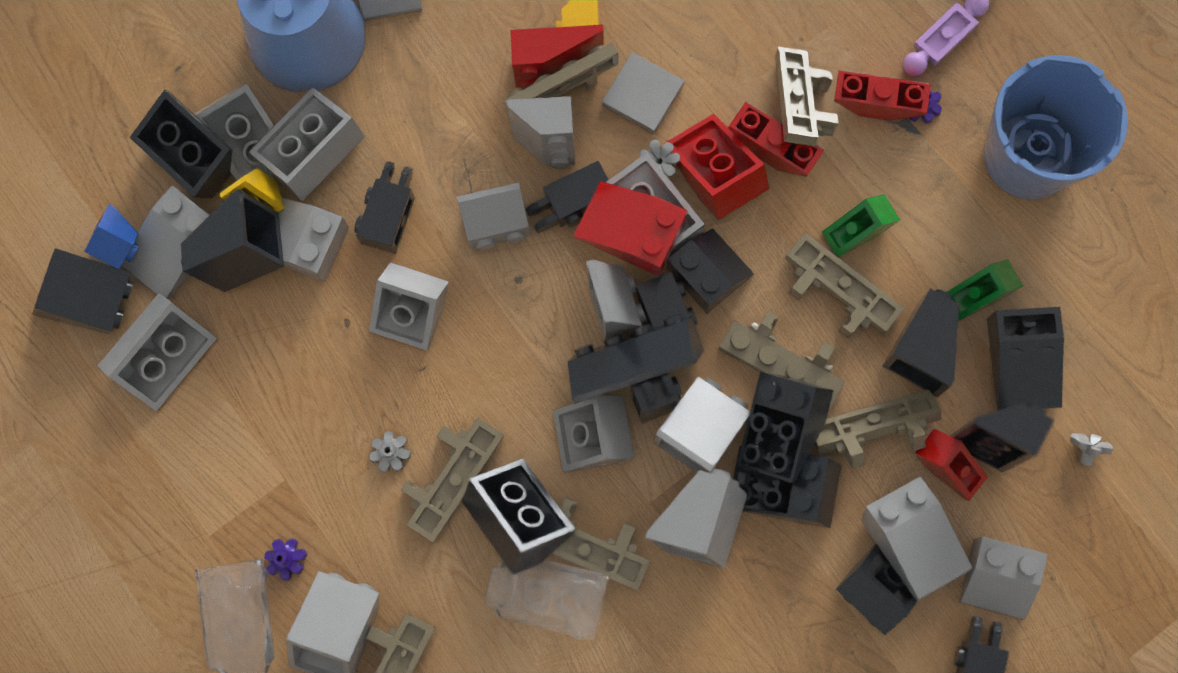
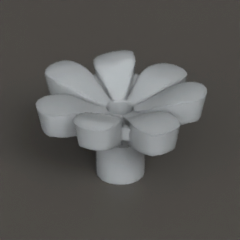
[640,140,680,177]
[369,431,411,473]
[1070,433,1114,466]

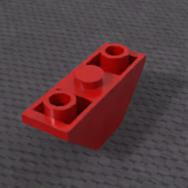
[834,70,931,121]
[728,102,824,177]

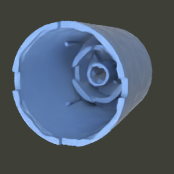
[237,0,365,92]
[984,55,1128,200]

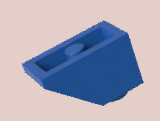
[84,204,139,269]

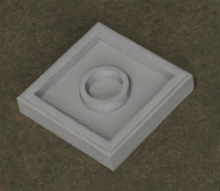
[602,53,684,134]

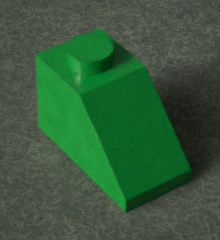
[822,194,900,257]
[946,259,1023,321]

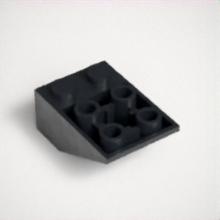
[987,307,1064,411]
[737,372,834,483]
[733,446,842,528]

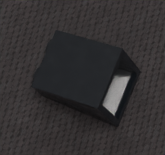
[181,189,284,292]
[32,248,133,334]
[882,288,959,398]

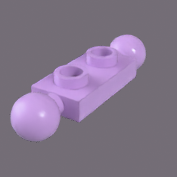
[903,0,989,77]

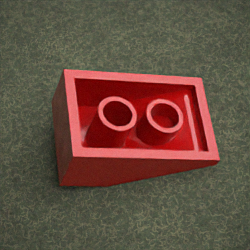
[510,25,604,89]
[663,114,769,220]
[573,181,687,277]

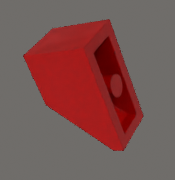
[915,429,988,501]

